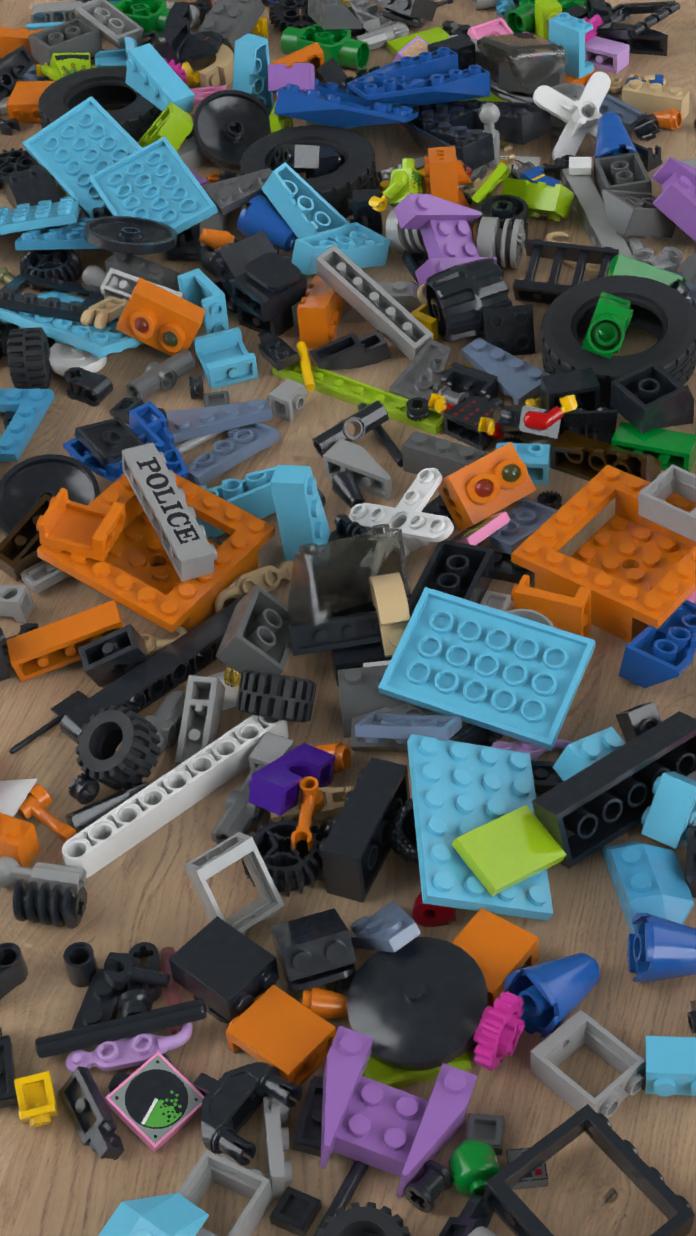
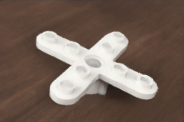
[533,72,611,160]
[349,468,454,577]

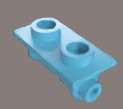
[496,0,517,18]

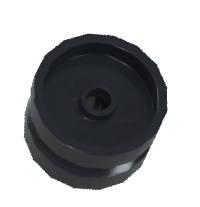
[477,195,528,239]

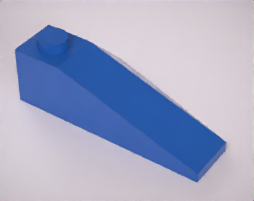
[619,600,696,688]

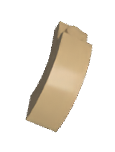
[199,44,234,88]
[369,572,410,658]

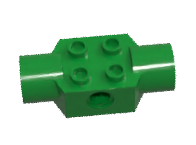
[108,0,170,39]
[506,0,585,36]
[281,23,370,70]
[581,292,634,359]

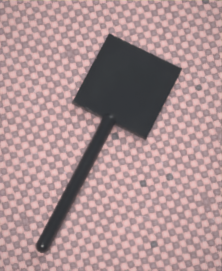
[9,690,88,754]

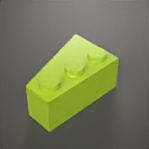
[501,178,574,222]

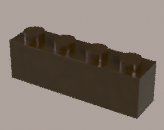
[550,430,661,482]

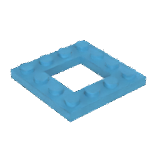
[0,388,55,462]

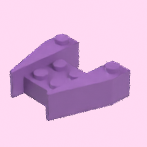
[652,157,696,242]
[394,194,497,293]
[320,1026,477,1198]

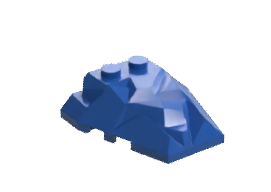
[63,401,188,483]

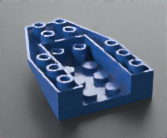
[347,47,490,105]
[274,78,418,128]

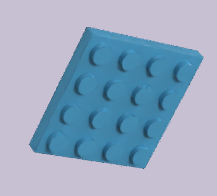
[15,218,100,250]

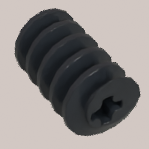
[13,879,87,929]

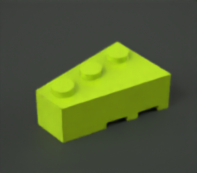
[137,102,193,152]

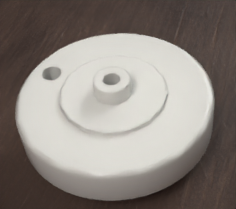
[49,343,107,376]

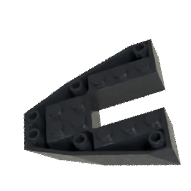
[403,99,552,172]

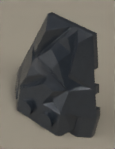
[137,30,224,66]

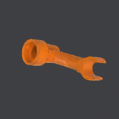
[291,776,324,851]
[17,784,76,844]

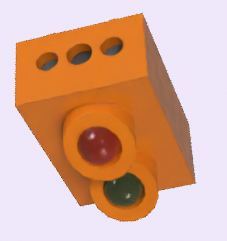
[424,146,473,209]
[115,277,206,356]
[437,442,537,531]

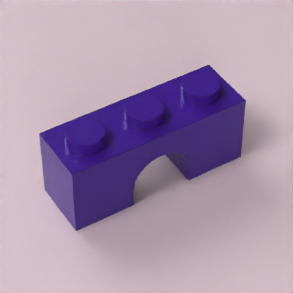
[248,743,335,816]

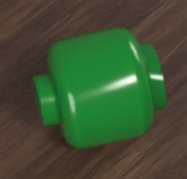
[448,1139,500,1197]

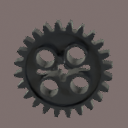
[269,0,316,32]
[0,148,40,190]

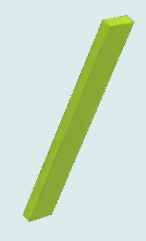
[272,361,444,435]

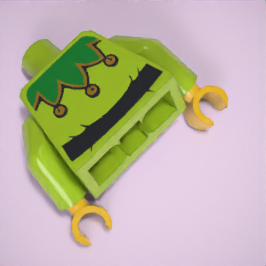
[36,53,97,81]
[369,158,426,212]

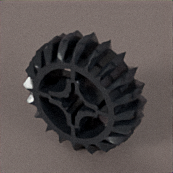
[19,249,82,292]
[242,816,325,897]

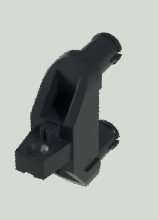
[193,1062,302,1166]

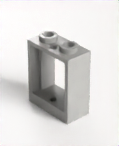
[638,464,696,542]
[184,832,285,935]
[530,1009,645,1118]
[177,1150,274,1236]

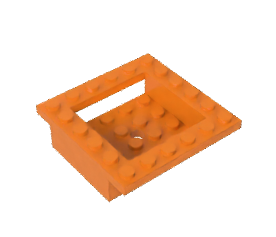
[511,465,696,642]
[37,473,275,633]

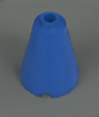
[594,112,637,159]
[237,195,298,252]
[627,913,696,983]
[504,953,600,1037]

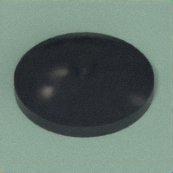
[192,90,271,170]
[83,216,177,255]
[0,454,101,536]
[347,937,489,1071]

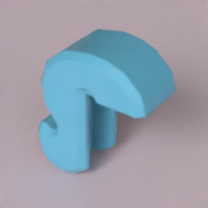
[95,36,138,67]

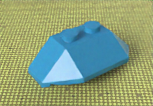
[601,841,694,934]

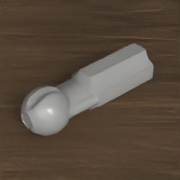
[354,22,409,51]
[478,103,500,168]
[0,856,87,896]

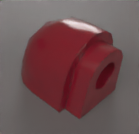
[412,891,456,927]

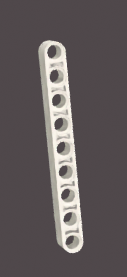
[62,715,289,878]

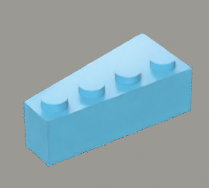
[233,33,275,111]
[125,43,195,113]
[261,162,350,239]
[291,222,391,275]
[270,465,331,570]
[196,466,277,538]

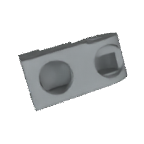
[0,585,35,623]

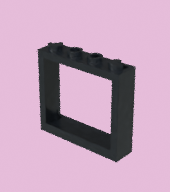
[484,1104,695,1236]

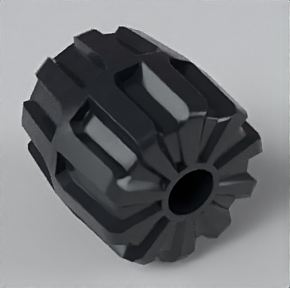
[425,258,513,342]

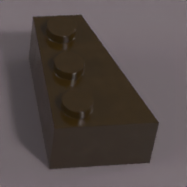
[0,493,52,581]

